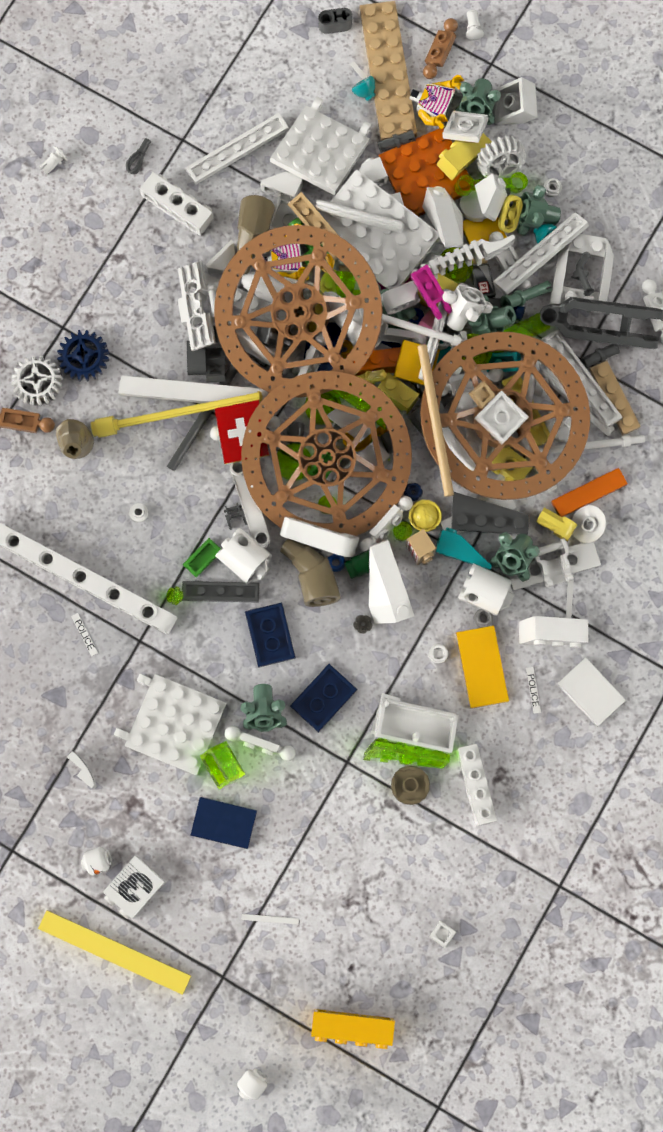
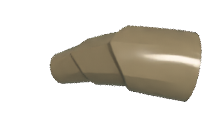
[237,195,275,274]
[56,419,94,459]
[280,539,341,607]

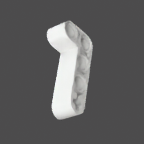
[280,516,359,557]

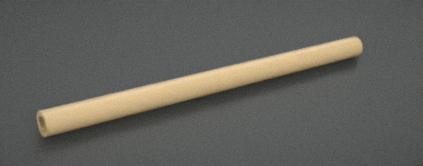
[418,344,454,497]

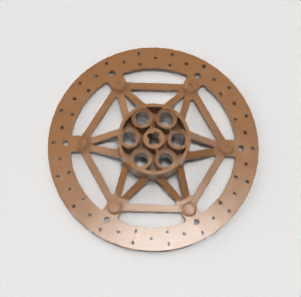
[214,225,383,398]
[420,332,590,500]
[241,371,412,536]

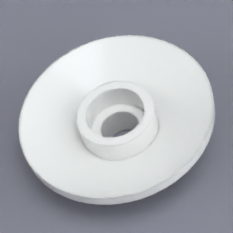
[572,505,607,543]

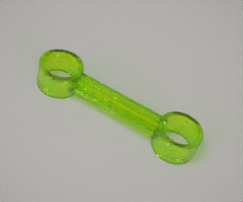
[454,172,528,196]

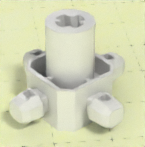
[442,283,493,331]

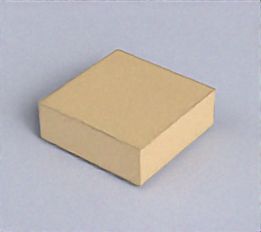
[468,381,496,408]

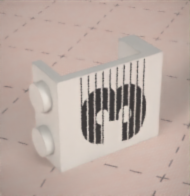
[103,856,166,919]

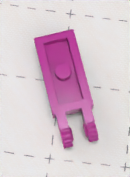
[410,264,452,320]

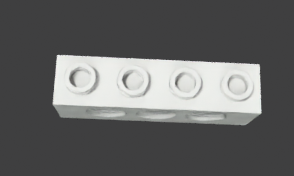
[140,172,213,236]
[456,744,497,826]

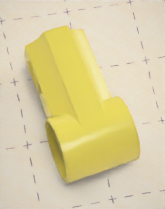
[536,507,577,541]

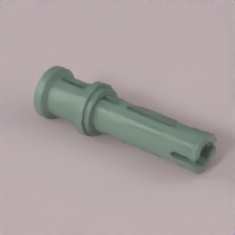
[500,280,552,308]

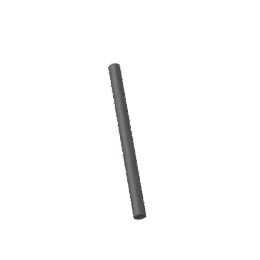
[167,359,242,471]

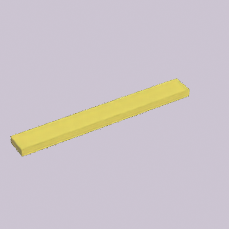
[38,910,191,995]

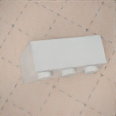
[519,616,588,648]

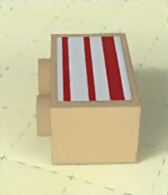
[406,529,436,565]

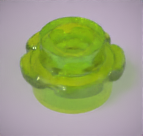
[166,586,183,605]

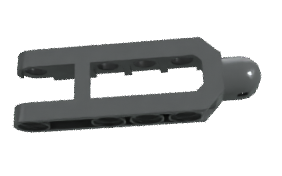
[540,297,663,349]

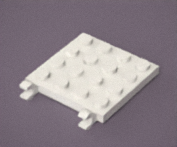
[270,96,372,195]
[114,674,227,776]

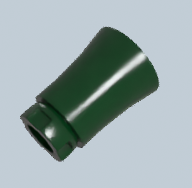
[344,549,370,579]

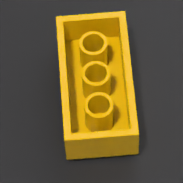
[311,1009,395,1049]

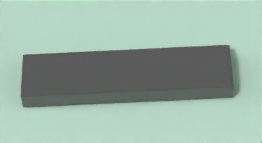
[182,581,259,603]

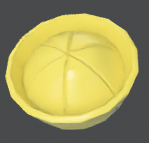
[409,500,442,532]

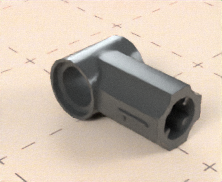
[256,327,293,351]

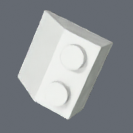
[494,77,538,125]

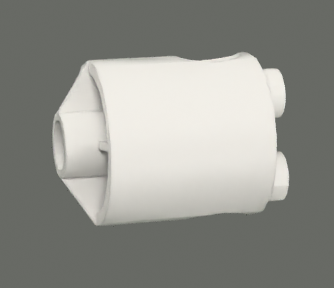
[215,528,272,584]
[458,563,515,616]

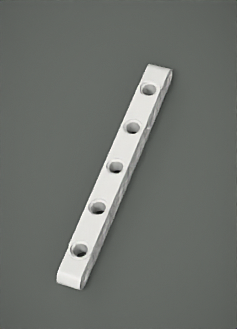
[0,523,178,635]

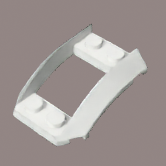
[549,234,614,313]

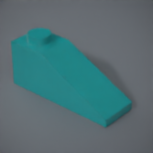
[435,528,492,570]

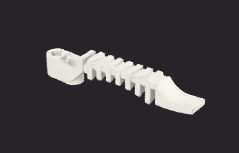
[381,234,515,315]

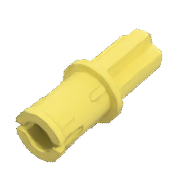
[356,369,387,385]

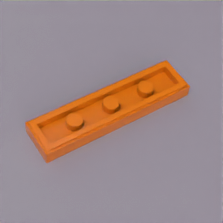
[551,468,628,517]

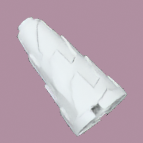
[241,272,314,316]
[320,291,388,354]

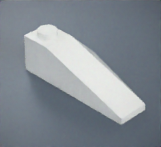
[422,186,463,247]
[368,540,414,624]

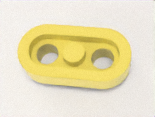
[498,195,523,233]

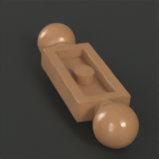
[423,18,458,79]
[0,408,55,434]

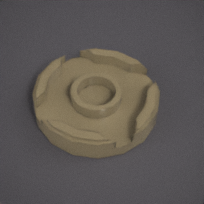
[391,766,430,805]

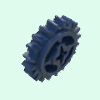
[57,330,110,382]

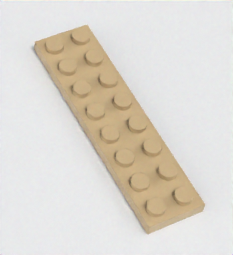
[359,1,417,141]

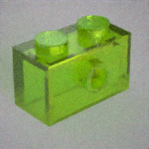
[200,741,246,790]

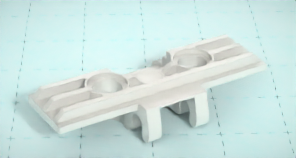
[178,260,217,351]
[509,538,601,591]

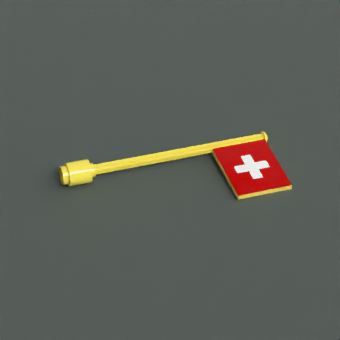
[91,391,270,464]

